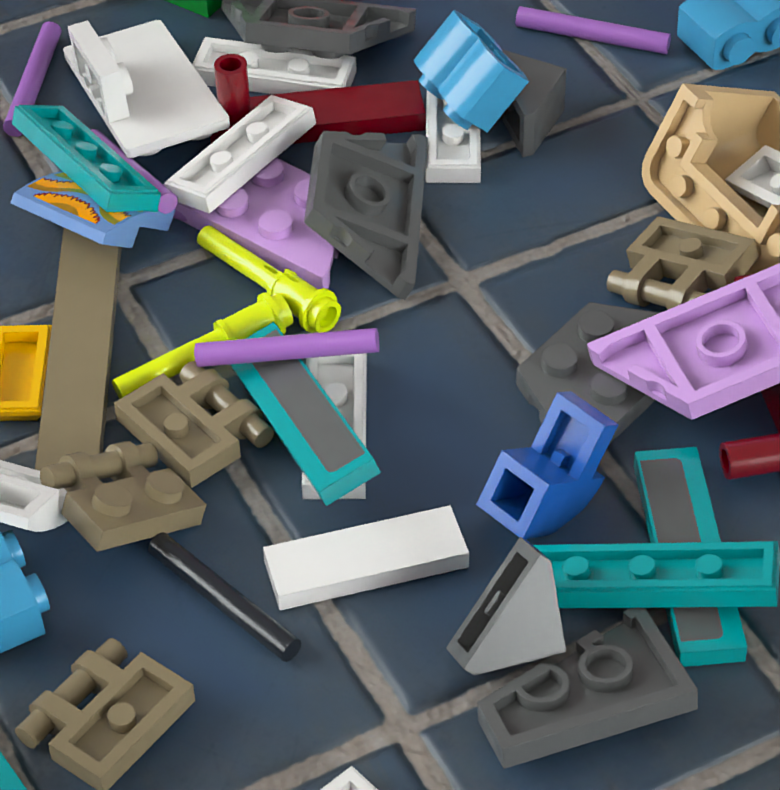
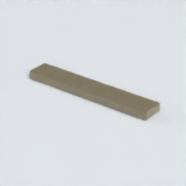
[35,227,122,471]

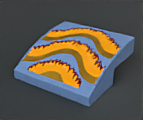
[11,171,175,248]

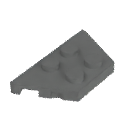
[221,0,417,59]
[304,131,428,300]
[516,302,659,446]

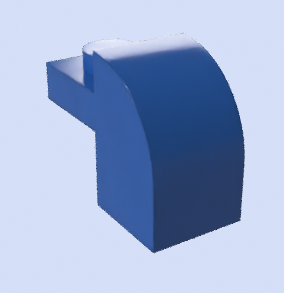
[476,391,619,539]

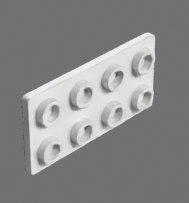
[63,20,230,158]

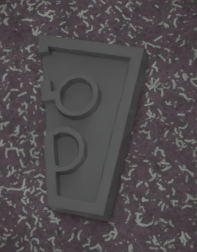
[477,608,698,769]

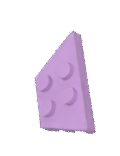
[163,158,339,289]
[587,263,780,420]

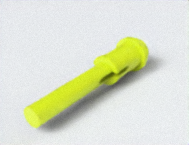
[197,225,341,333]
[112,292,293,399]

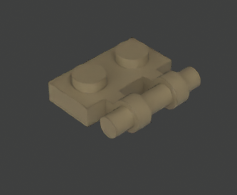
[607,216,759,310]
[114,361,274,488]
[40,441,207,552]
[15,638,195,790]

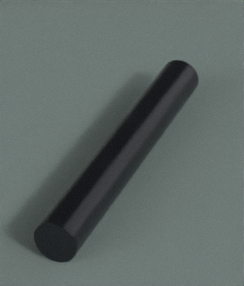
[148,532,301,662]

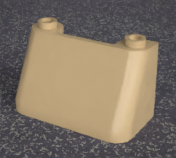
[642,83,780,275]

